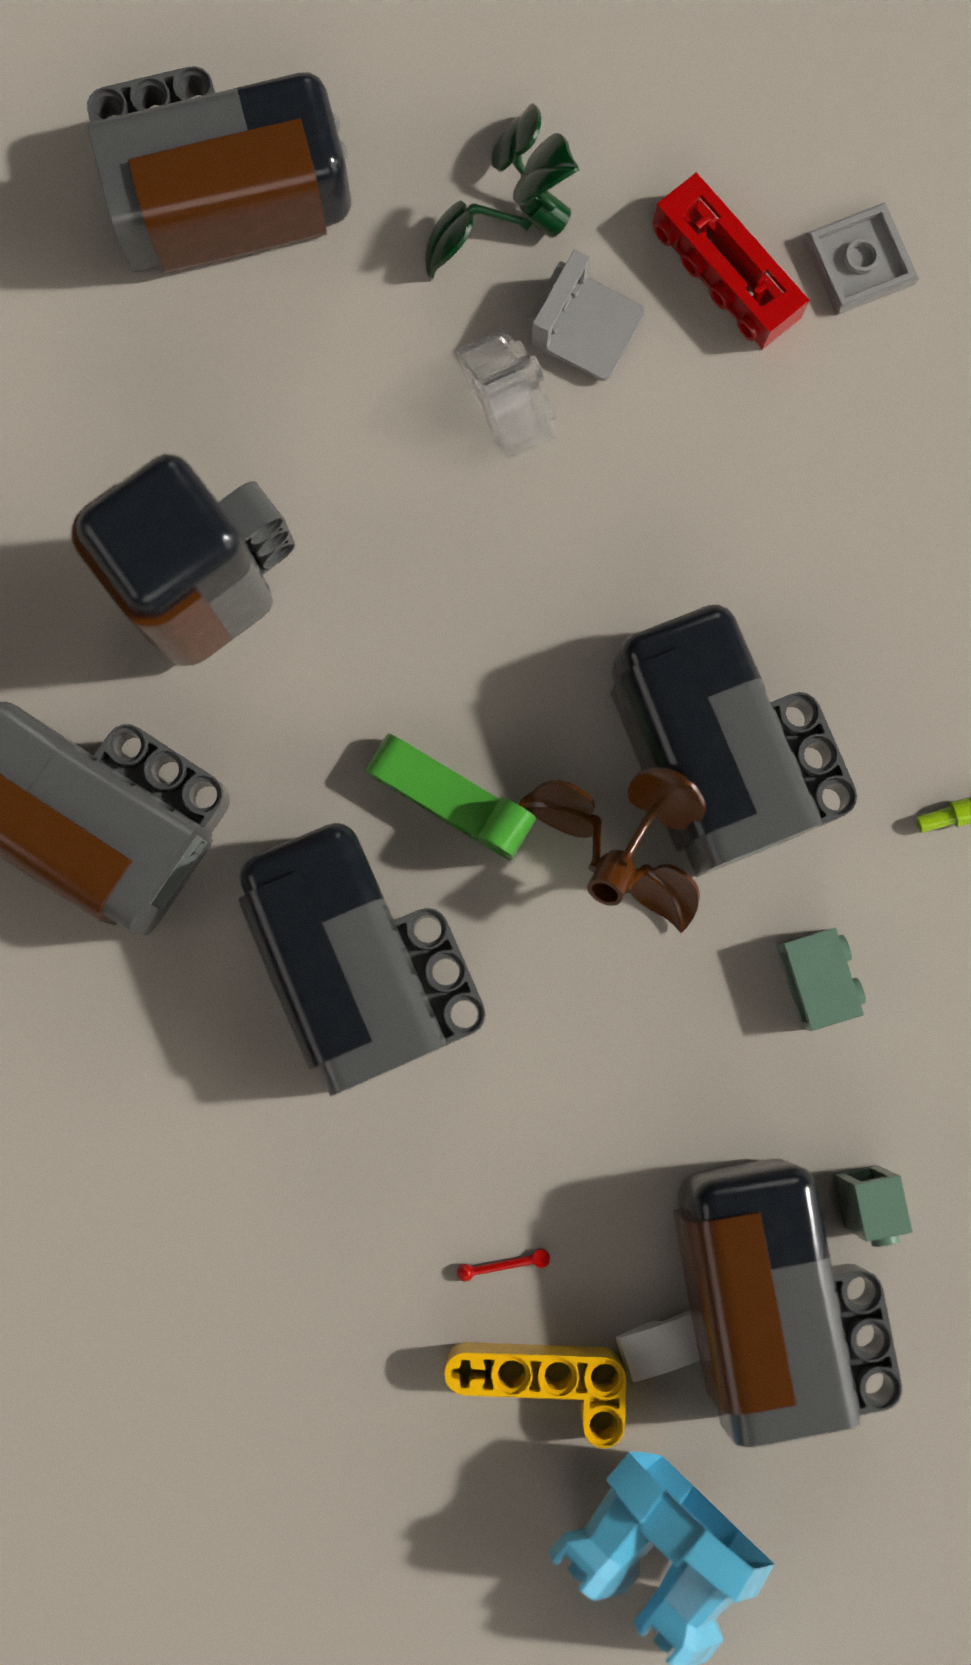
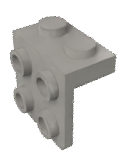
[528,249,645,381]

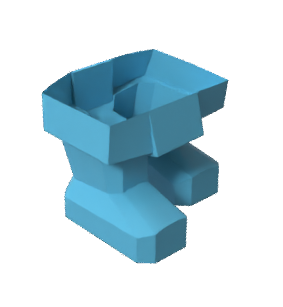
[548,1452,775,1665]

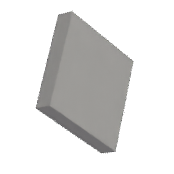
[804,202,919,315]

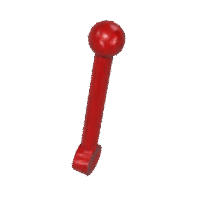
[456,1248,550,1282]

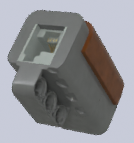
[0,702,230,936]

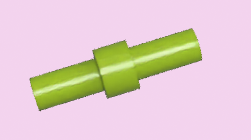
[916,797,971,833]

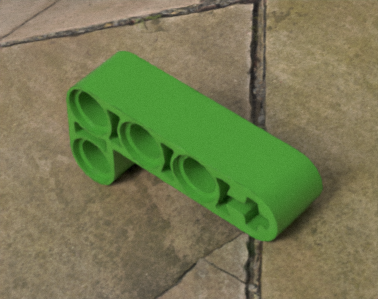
[364,733,536,861]

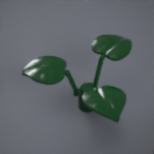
[425,103,579,280]

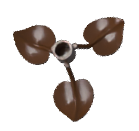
[518,768,706,933]

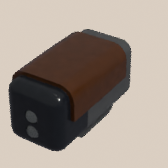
[87,66,351,274]

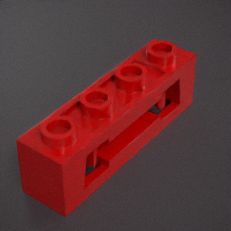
[652,172,810,350]

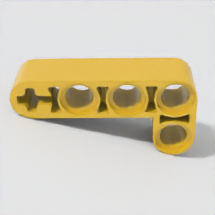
[444,1342,626,1449]

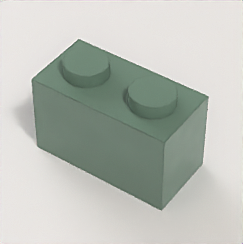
[776,928,866,1031]
[834,1165,913,1247]

